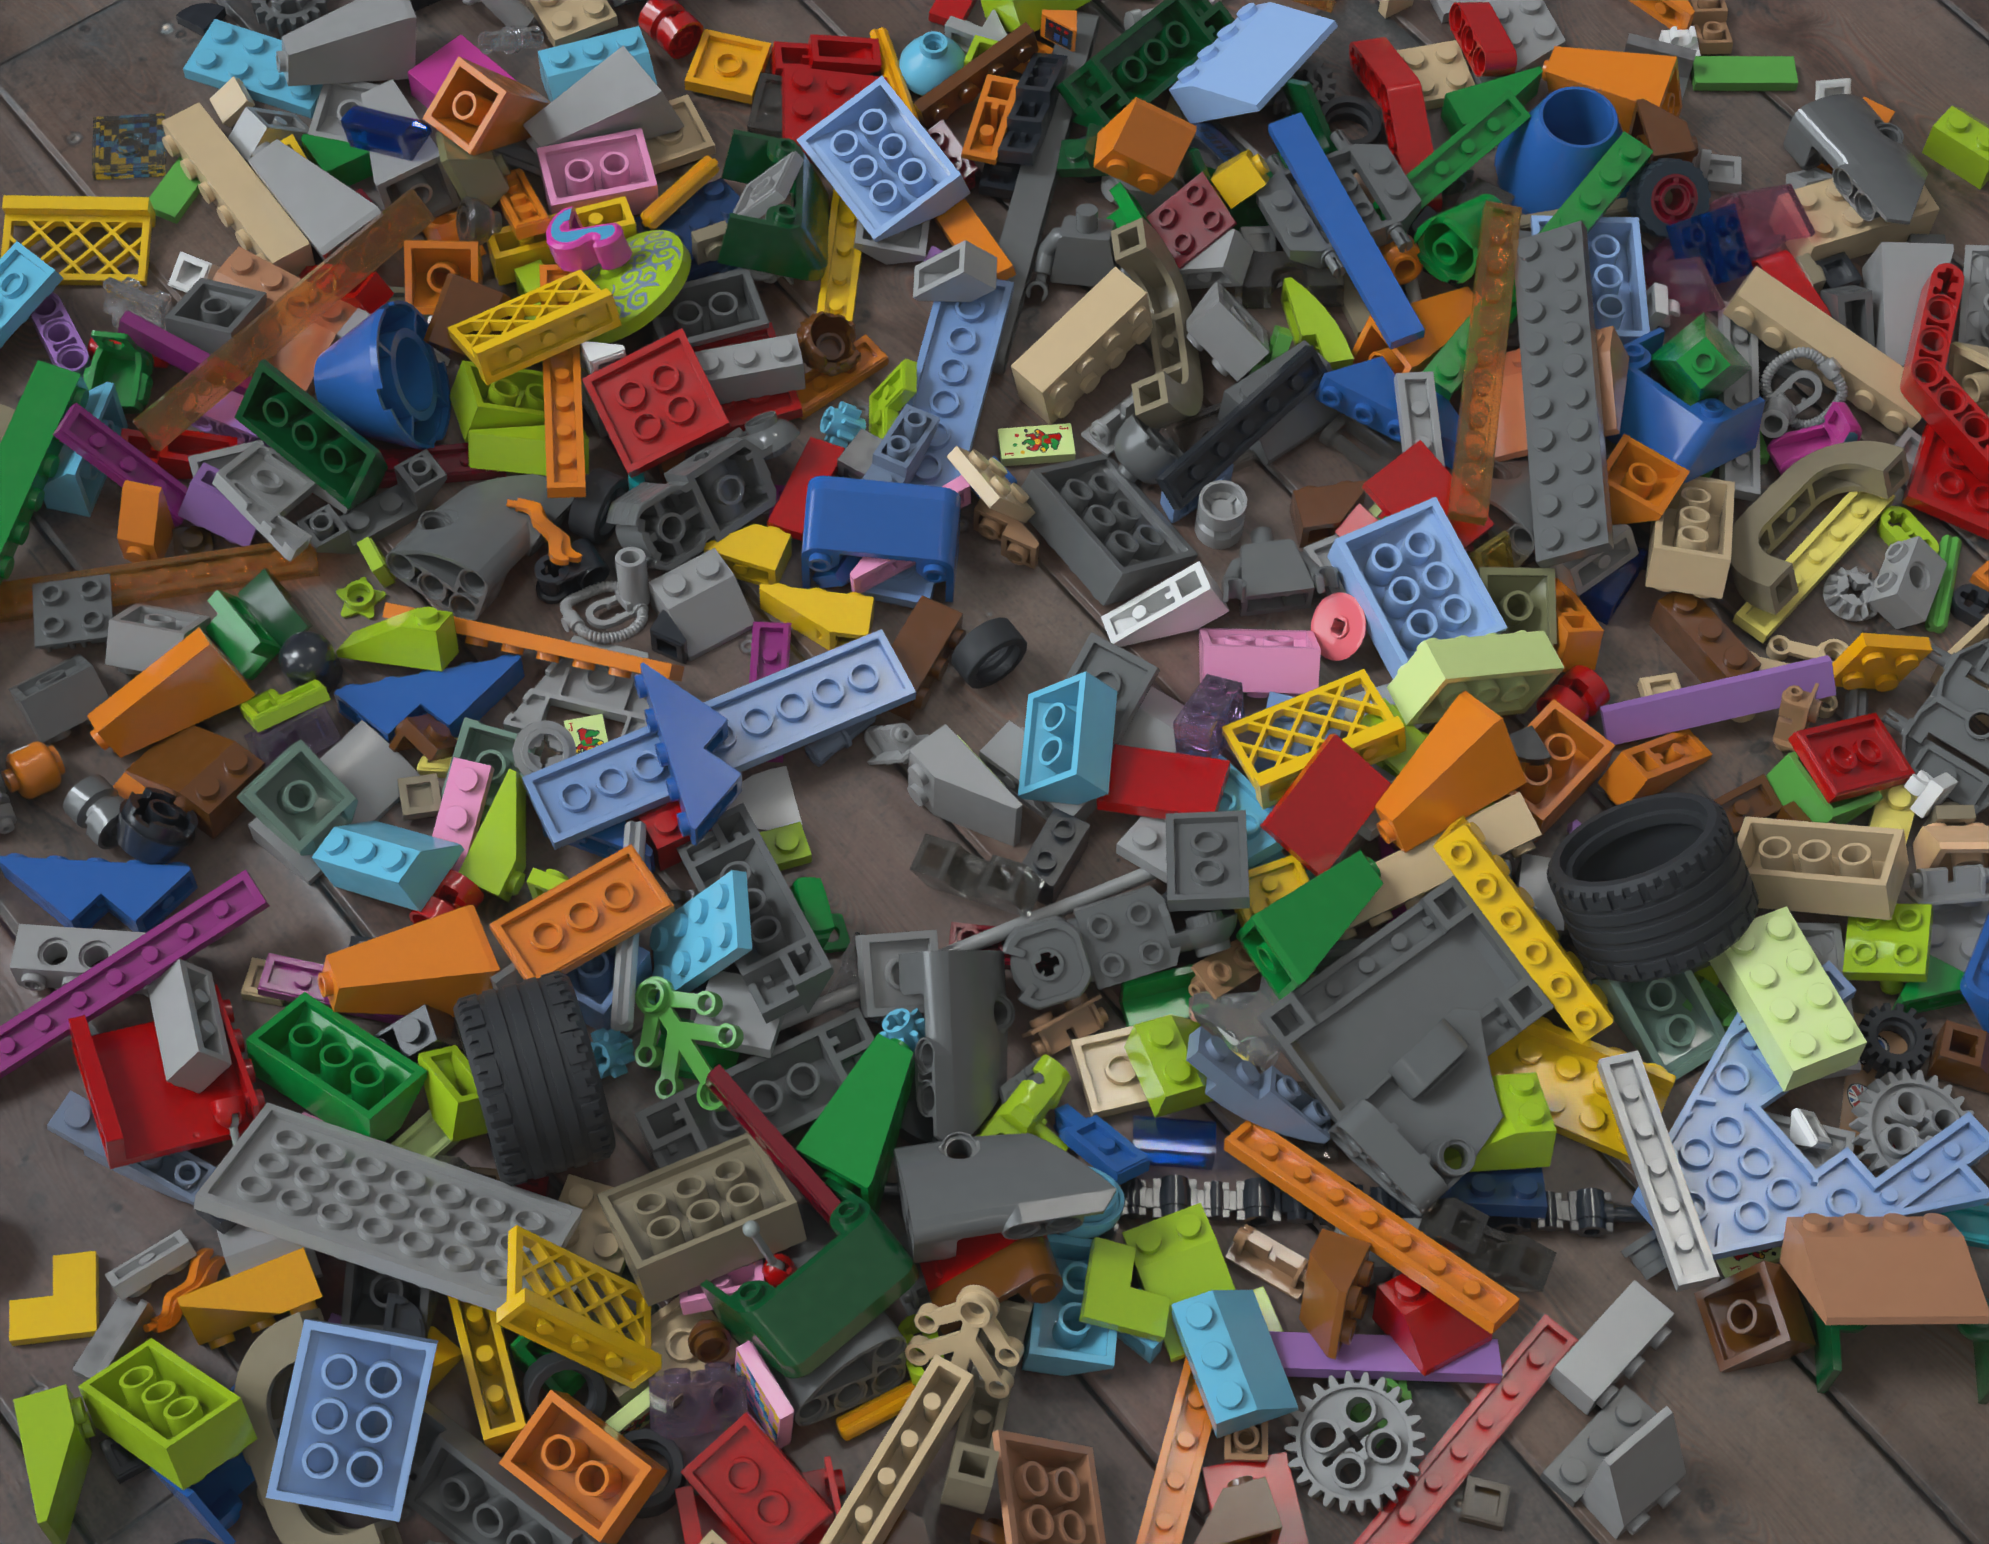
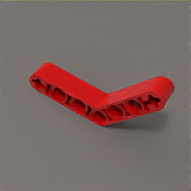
[1349,37,1442,216]
[1900,263,1989,485]

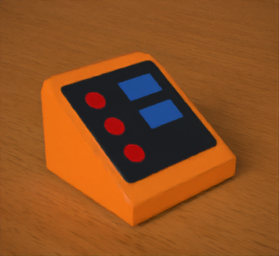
[1040,9,1077,52]

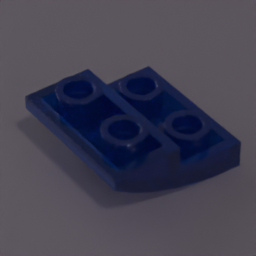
[1666,203,1753,295]

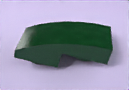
[238,568,313,647]

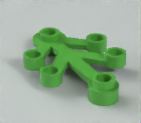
[635,976,744,1112]

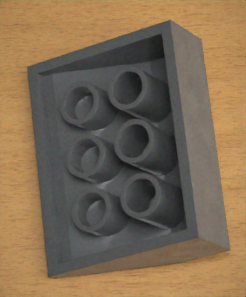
[1021,454,1198,606]

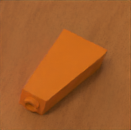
[87,627,256,758]

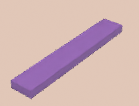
[1600,655,1836,745]
[1269,1331,1502,1383]

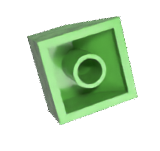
[1766,751,1884,824]

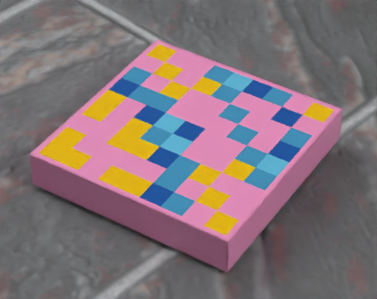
[734,1341,794,1449]

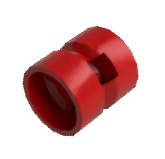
[638,0,704,59]
[1536,665,1610,723]
[409,869,484,924]

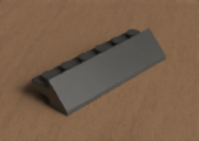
[676,803,834,1024]
[635,1007,874,1169]
[404,1400,609,1544]

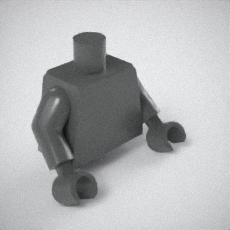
[1026,203,1134,302]
[1221,527,1340,617]

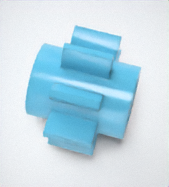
[820,401,866,449]
[879,1008,925,1057]
[590,1027,635,1079]

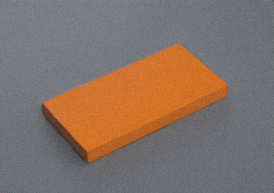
[489,844,675,980]

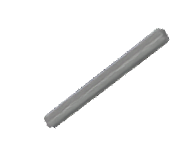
[611,821,647,1032]

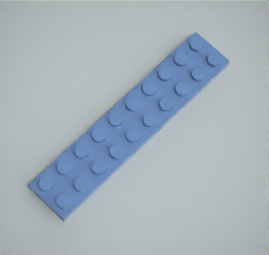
[861,279,1014,608]
[522,629,916,850]

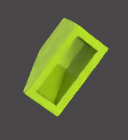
[418,1045,488,1142]

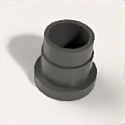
[1620,1230,1667,1281]

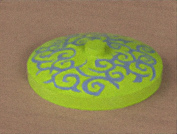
[577,230,691,344]

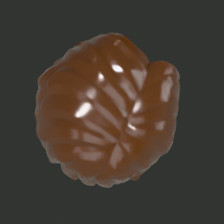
[797,311,861,376]

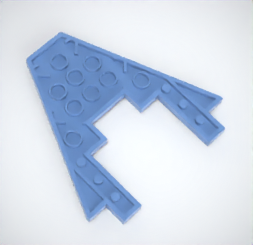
[1631,961,1989,1260]

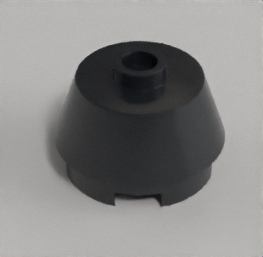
[117,787,198,865]

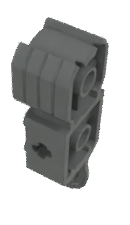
[606,411,800,571]
[1003,885,1238,1010]

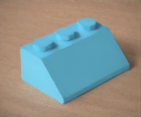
[538,26,657,102]
[43,382,128,517]
[1018,671,1117,805]
[311,820,465,912]
[1022,1234,1117,1376]
[1171,1290,1298,1438]

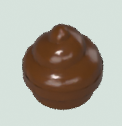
[688,1319,731,1363]

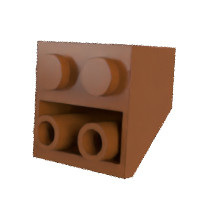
[1299,1228,1374,1360]

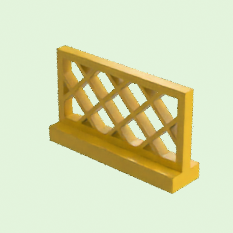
[0,195,156,286]
[447,269,622,385]
[1222,669,1406,810]
[496,1225,662,1389]

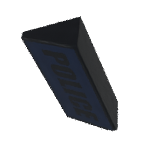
[1189,121,1242,169]

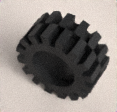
[1858,1003,1933,1079]

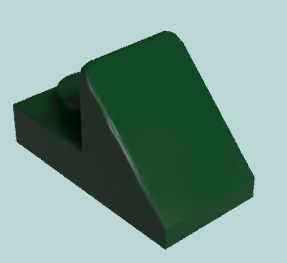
[1057,123,1110,177]

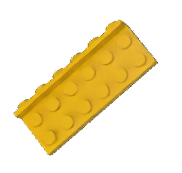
[1433,816,1614,1044]
[1488,1016,1677,1164]

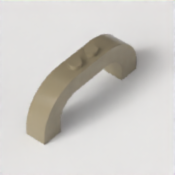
[1111,217,1203,429]
[1730,441,1910,615]
[940,1293,1033,1514]
[234,1308,403,1544]

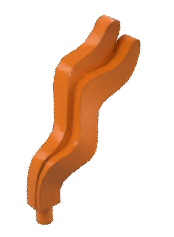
[506,498,582,566]
[143,1248,226,1333]

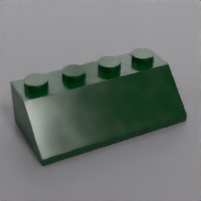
[234,359,388,510]

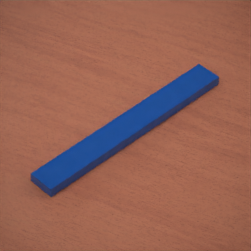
[1268,112,1425,350]

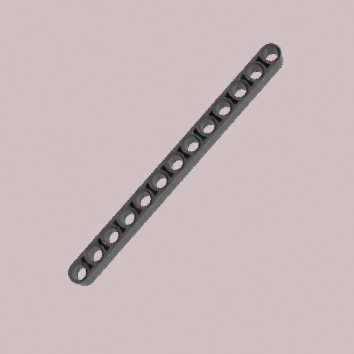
[992,11,1100,375]

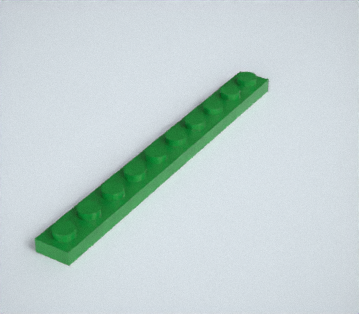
[1422,131,1654,400]

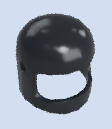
[279,631,343,694]

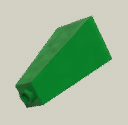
[1650,312,1752,406]
[1235,850,1383,1000]
[796,1033,915,1215]

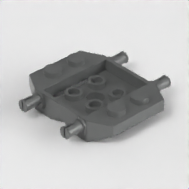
[1256,130,1422,278]
[1881,638,1989,816]

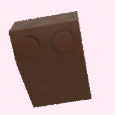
[125,725,266,839]

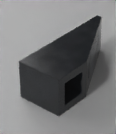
[373,1004,464,1065]

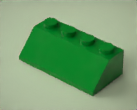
[246,992,428,1142]

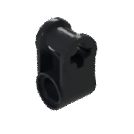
[534,538,610,604]

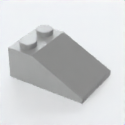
[907,724,1023,847]
[1580,1406,1686,1539]

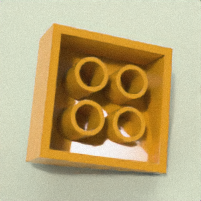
[177,1247,323,1350]

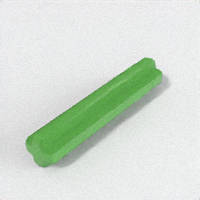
[1925,535,1962,634]

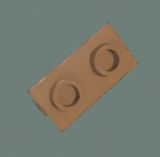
[1773,683,1822,752]
[1188,939,1260,1000]
[1021,992,1109,1058]
[1225,1224,1309,1301]

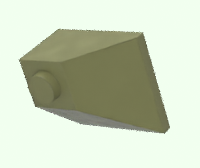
[435,131,511,222]
[1477,567,1557,645]

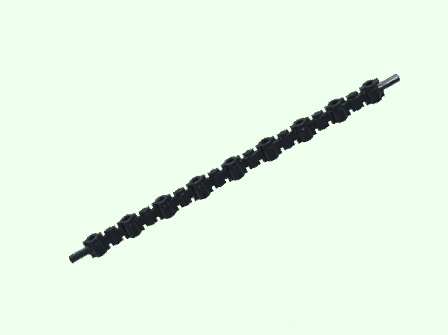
[882,1175,1648,1238]

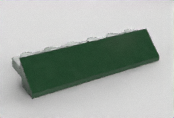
[1056,0,1235,128]

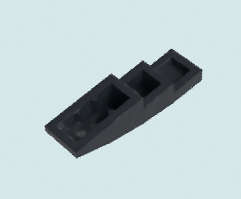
[998,52,1068,166]

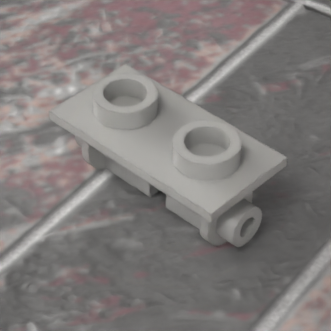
[1081,392,1135,457]
[864,723,929,765]
[1904,864,1989,910]

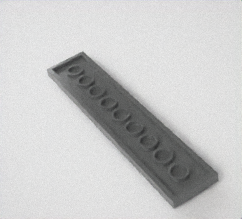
[1512,221,1614,568]

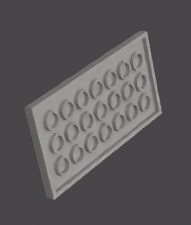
[194,1102,583,1312]

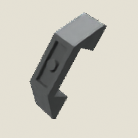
[296,449,447,554]

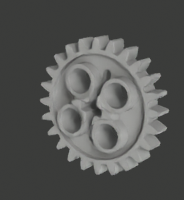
[1849,1069,1980,1174]
[1284,1371,1427,1515]

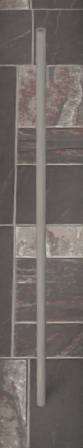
[780,868,1158,1031]

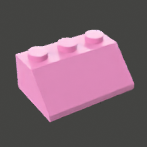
[536,128,658,215]
[1199,628,1321,698]

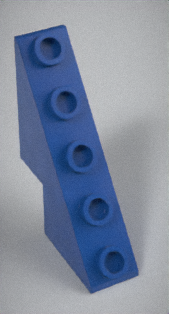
[1314,356,1485,477]
[334,654,525,744]
[634,662,742,846]
[0,853,198,933]

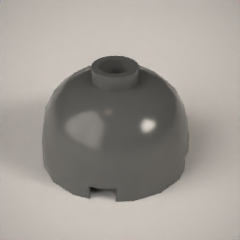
[1114,412,1185,484]

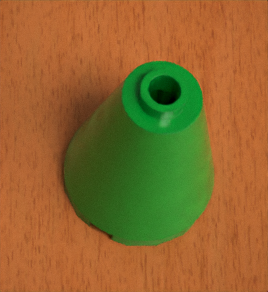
[1414,194,1506,283]

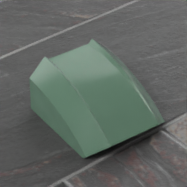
[441,717,545,821]
[237,740,358,856]

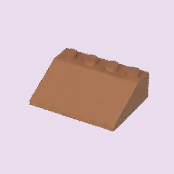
[212,247,357,396]
[1471,326,1629,467]
[1779,1213,1989,1325]
[992,1430,1106,1544]

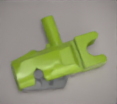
[975,1055,1071,1151]

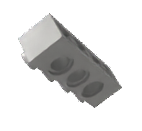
[10,924,188,998]

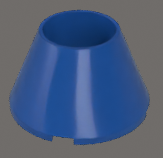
[1494,86,1630,215]
[314,300,451,450]

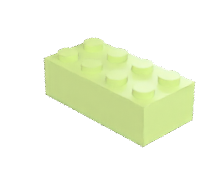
[1387,630,1565,725]
[1709,906,1867,1092]

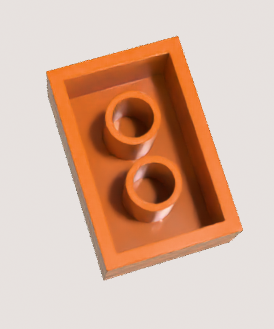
[1494,699,1615,843]
[499,1390,668,1544]

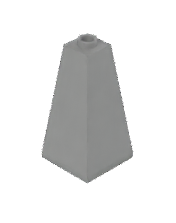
[276,0,417,86]
[523,45,684,155]
[361,79,461,234]
[248,139,390,264]
[1862,242,1954,367]

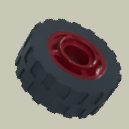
[1626,158,1711,239]

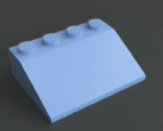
[1169,2,1338,123]
[796,76,970,242]
[1530,215,1650,345]
[1327,497,1508,679]
[266,1319,438,1522]

